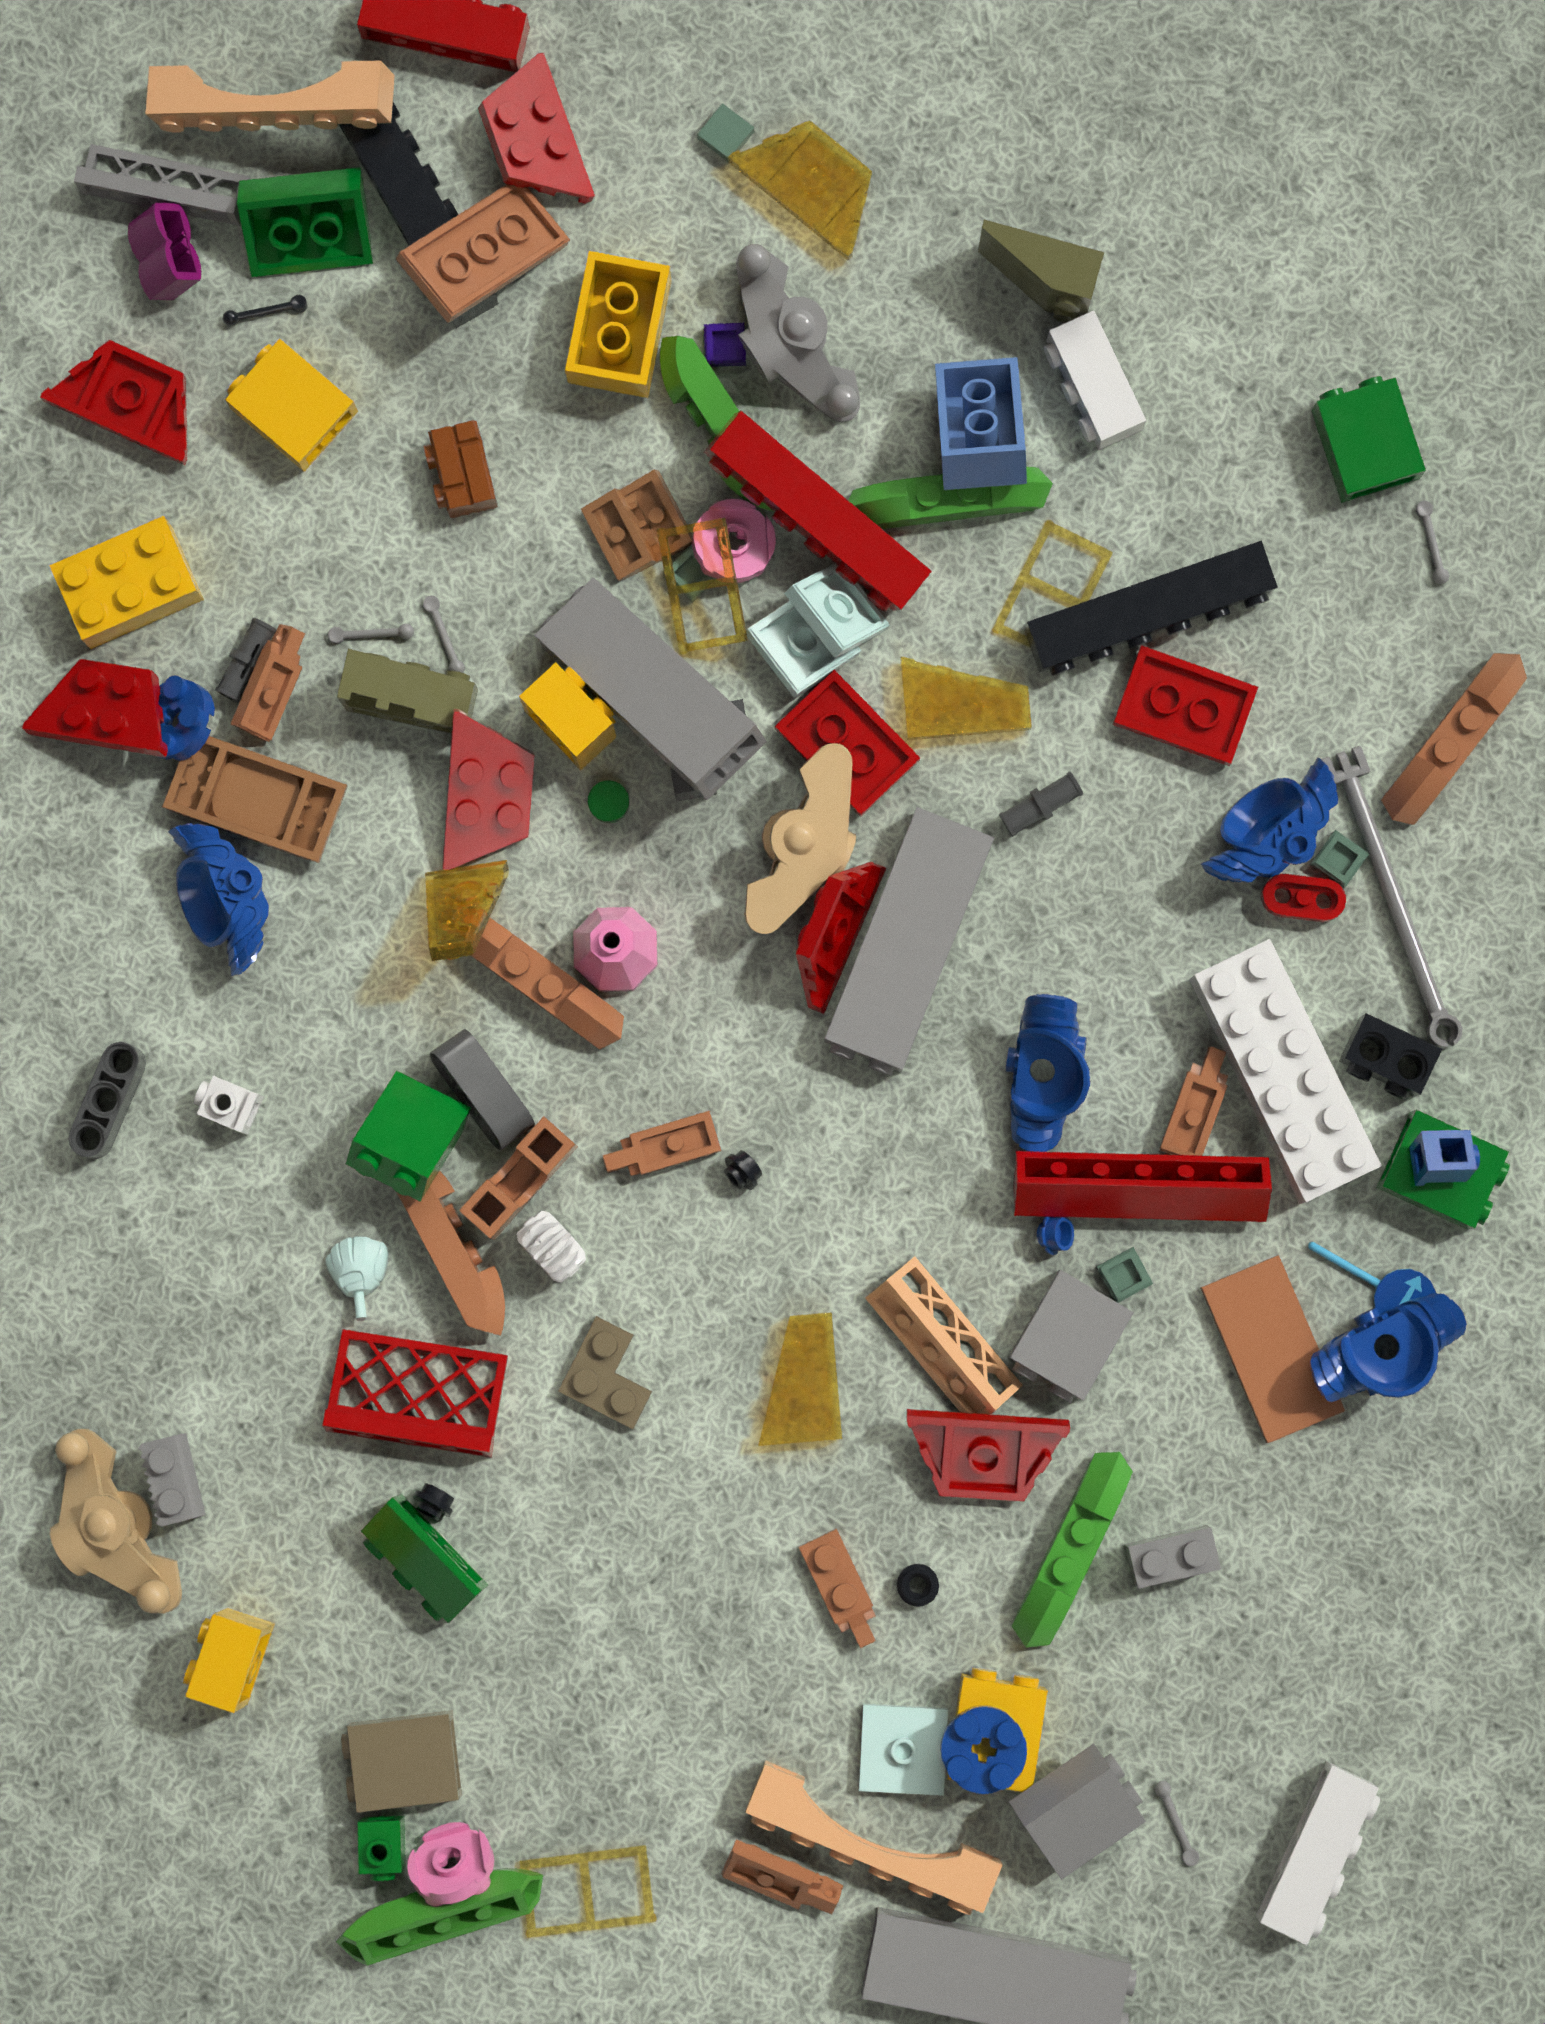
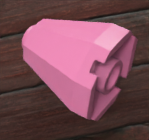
[573,907,658,992]

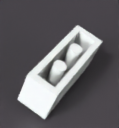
[1044,310,1146,450]

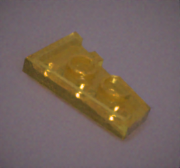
[900,656,1032,740]
[425,860,509,961]
[758,1312,842,1446]

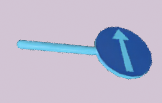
[1308,1242,1436,1314]

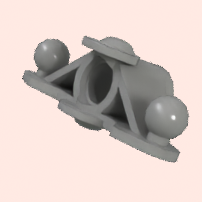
[736,244,860,422]

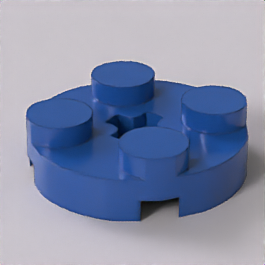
[157,675,215,761]
[941,1705,1027,1794]

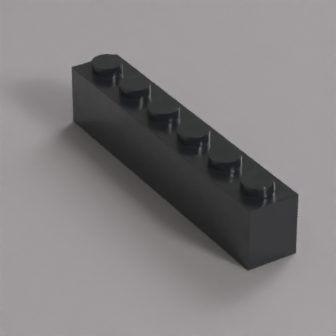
[339,102,499,328]
[1023,540,1278,676]

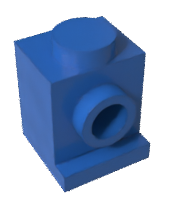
[1409,1130,1480,1186]

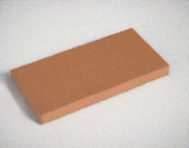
[396,184,570,323]
[1200,1255,1345,1443]

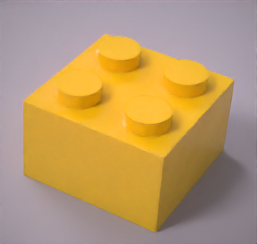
[519,662,617,771]
[183,1608,275,1713]

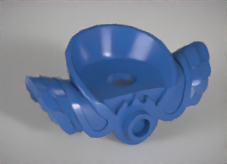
[1201,757,1338,882]
[168,823,269,976]
[1006,994,1091,1152]
[1310,1293,1467,1402]

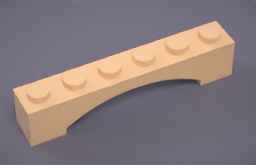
[145,60,395,133]
[745,1760,1002,1915]

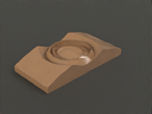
[162,736,348,863]

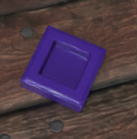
[704,322,746,367]

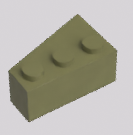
[337,648,478,734]

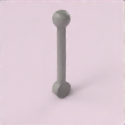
[1416,501,1449,584]
[423,595,465,673]
[328,624,414,644]
[1155,1781,1200,1866]

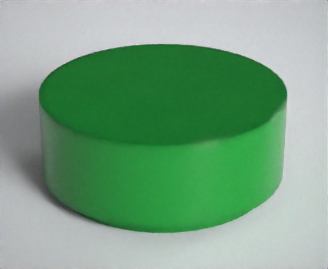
[588,780,630,823]

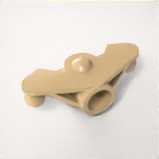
[744,743,857,934]
[50,1429,182,1614]

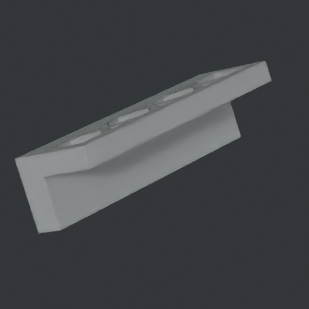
[74,144,250,226]

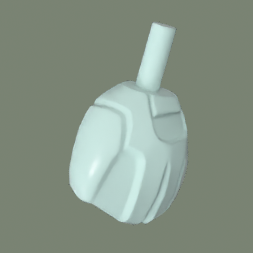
[325,1236,389,1321]

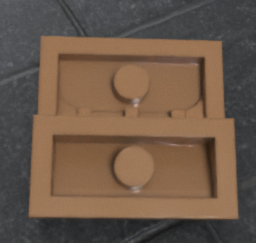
[581,469,693,581]

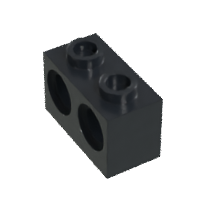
[1339,1013,1442,1100]

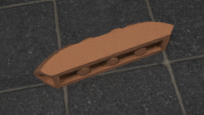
[1381,653,1527,825]
[448,906,624,1050]
[397,1171,505,1336]

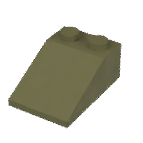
[978,219,1105,323]

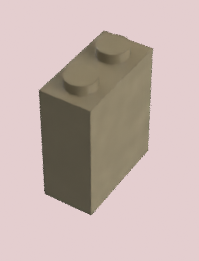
[341,1710,462,1813]

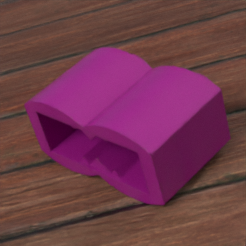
[128,203,202,301]

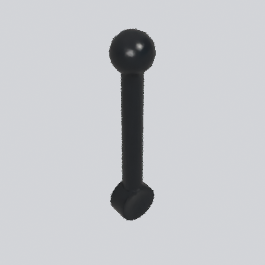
[223,295,307,326]

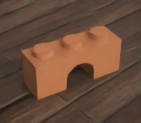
[459,1116,578,1240]

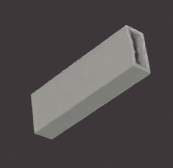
[534,577,767,800]
[824,807,995,1076]
[861,1907,1137,2024]

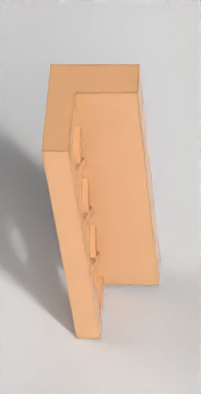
[865,1256,1023,1414]

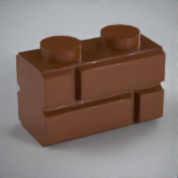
[424,420,498,518]

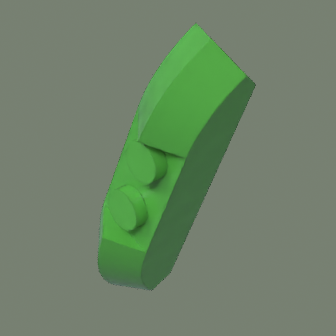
[660,336,774,512]
[848,467,1053,529]
[1012,1452,1133,1648]
[336,1868,543,1966]

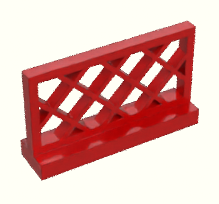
[322,1329,508,1458]

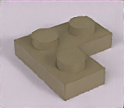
[558,1316,652,1429]

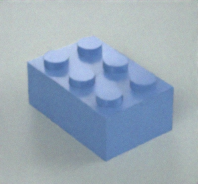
[935,357,1027,490]

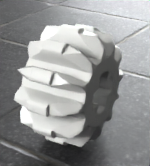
[517,1211,586,1283]

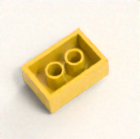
[565,251,672,398]
[49,516,204,649]

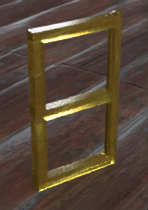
[656,518,748,654]
[992,520,1113,648]
[520,1845,657,1938]

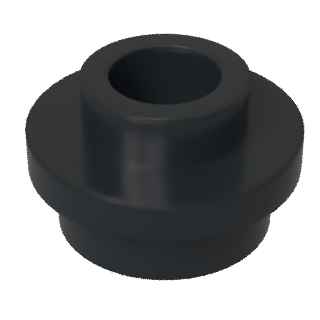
[724,1150,762,1190]
[413,1483,454,1520]
[897,1564,939,1607]

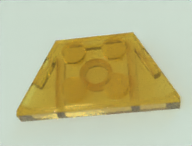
[728,120,872,261]

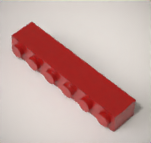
[703,411,932,612]
[1013,1151,1272,1222]

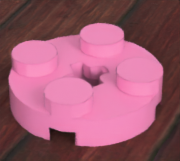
[692,499,776,583]
[407,1822,494,1907]

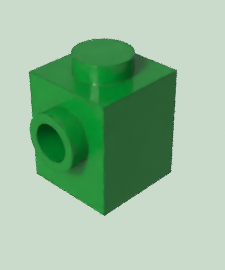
[357,1815,406,1881]

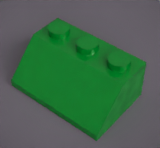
[237,167,373,277]
[361,1494,488,1623]

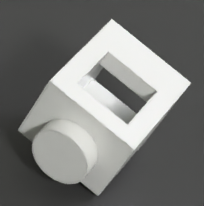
[194,1076,264,1135]

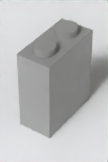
[1008,1270,1134,1403]
[1009,1744,1146,1880]

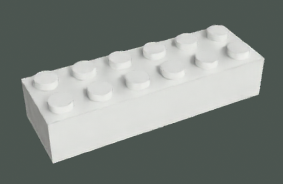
[1189,939,1382,1204]

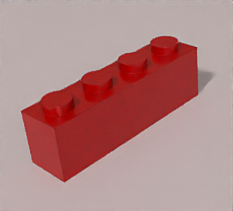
[357,0,530,73]

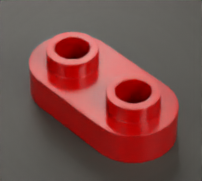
[1261,874,1346,922]

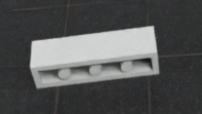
[1255,1761,1380,1945]

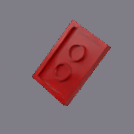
[1112,645,1258,766]
[775,670,921,817]

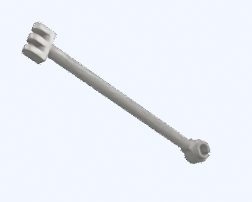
[1322,746,1462,1049]

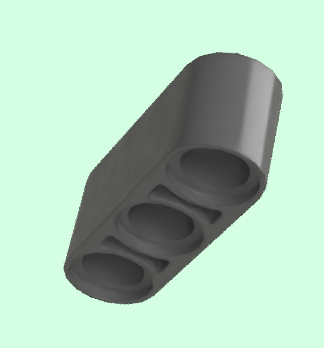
[430,1029,535,1150]
[68,1042,146,1159]

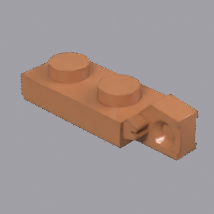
[230,624,305,742]
[1159,1046,1228,1156]
[603,1111,721,1176]
[799,1528,876,1648]
[721,1839,843,1915]

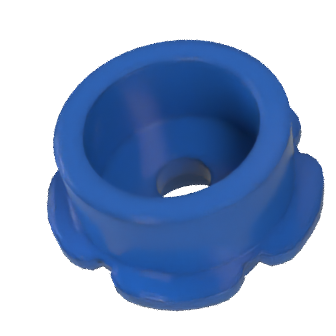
[1037,1217,1074,1255]

